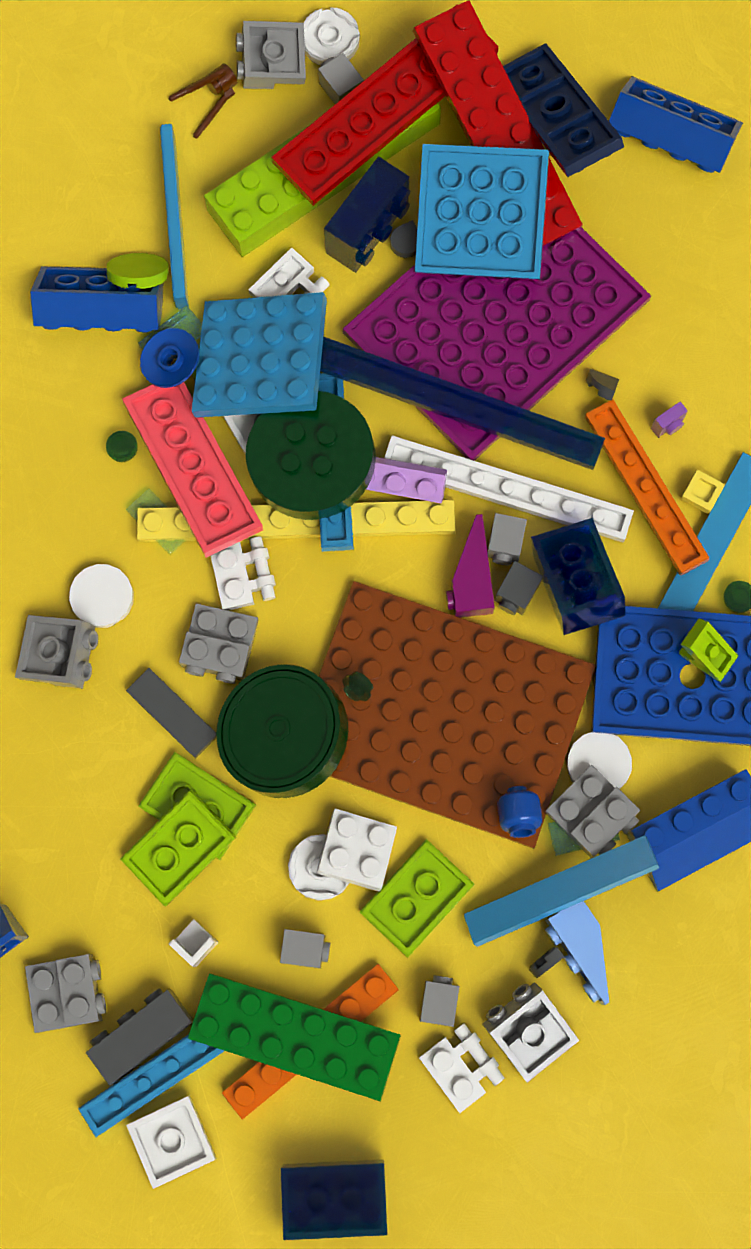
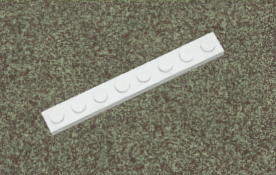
[384,435,634,543]

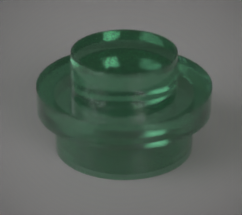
[106,431,138,462]
[723,581,751,613]
[342,671,373,701]

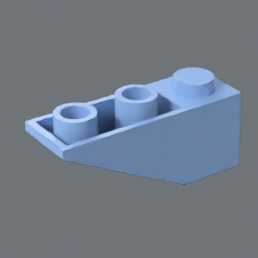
[545,901,609,1005]

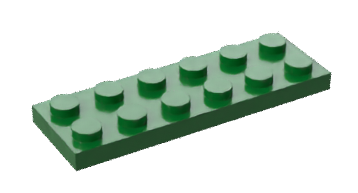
[188,973,401,1102]

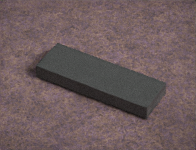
[126,668,217,759]

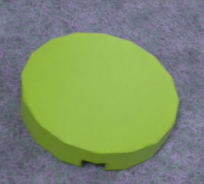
[107,253,169,289]

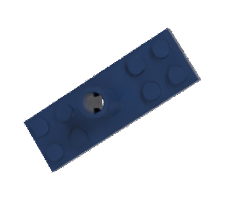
[503,43,624,177]

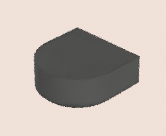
[390,220,417,258]

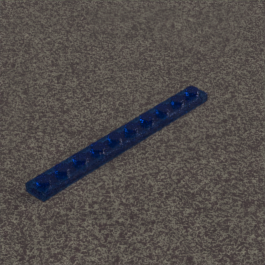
[320,336,605,470]

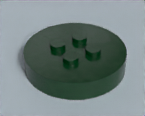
[246,391,376,520]
[216,664,348,798]

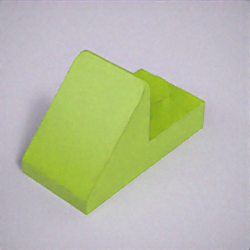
[679,618,738,682]

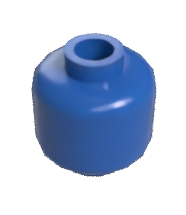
[497,786,543,838]

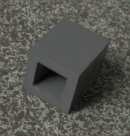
[495,561,543,615]

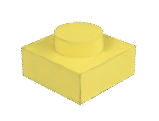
[681,469,725,514]

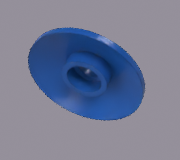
[140,328,199,388]

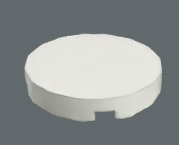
[304,7,360,66]
[69,564,134,628]
[567,732,632,789]
[288,834,349,901]

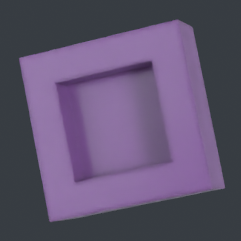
[651,401,688,438]

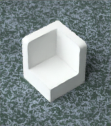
[168,920,219,967]

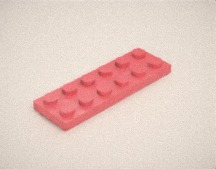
[122,382,263,558]

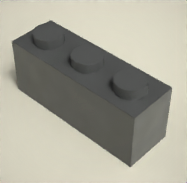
[86,988,194,1086]

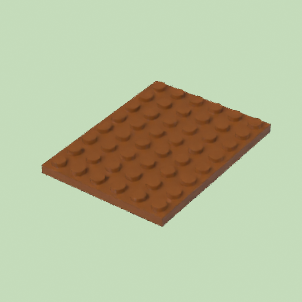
[319,581,596,849]

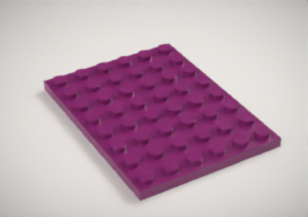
[343,227,651,461]

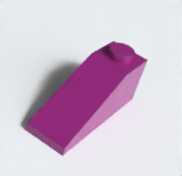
[446,514,495,618]

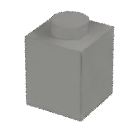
[318,53,364,104]
[487,513,527,565]
[280,929,331,968]
[420,975,460,1027]

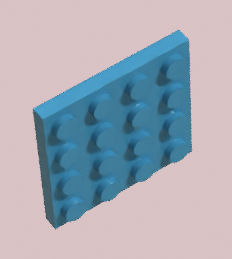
[415,144,549,280]
[191,292,327,418]

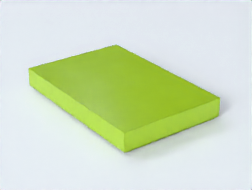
[138,752,256,860]
[120,790,237,907]
[360,839,475,958]

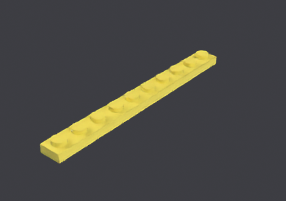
[137,500,455,542]

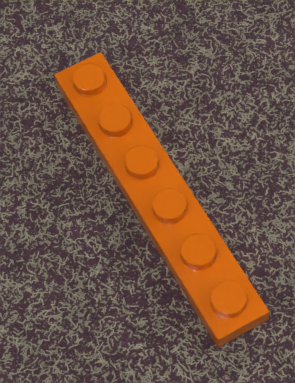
[585,399,709,576]
[222,964,399,1120]

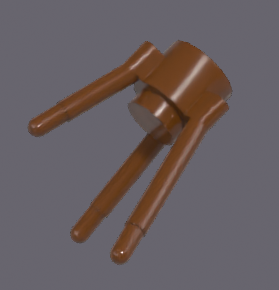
[169,63,238,139]

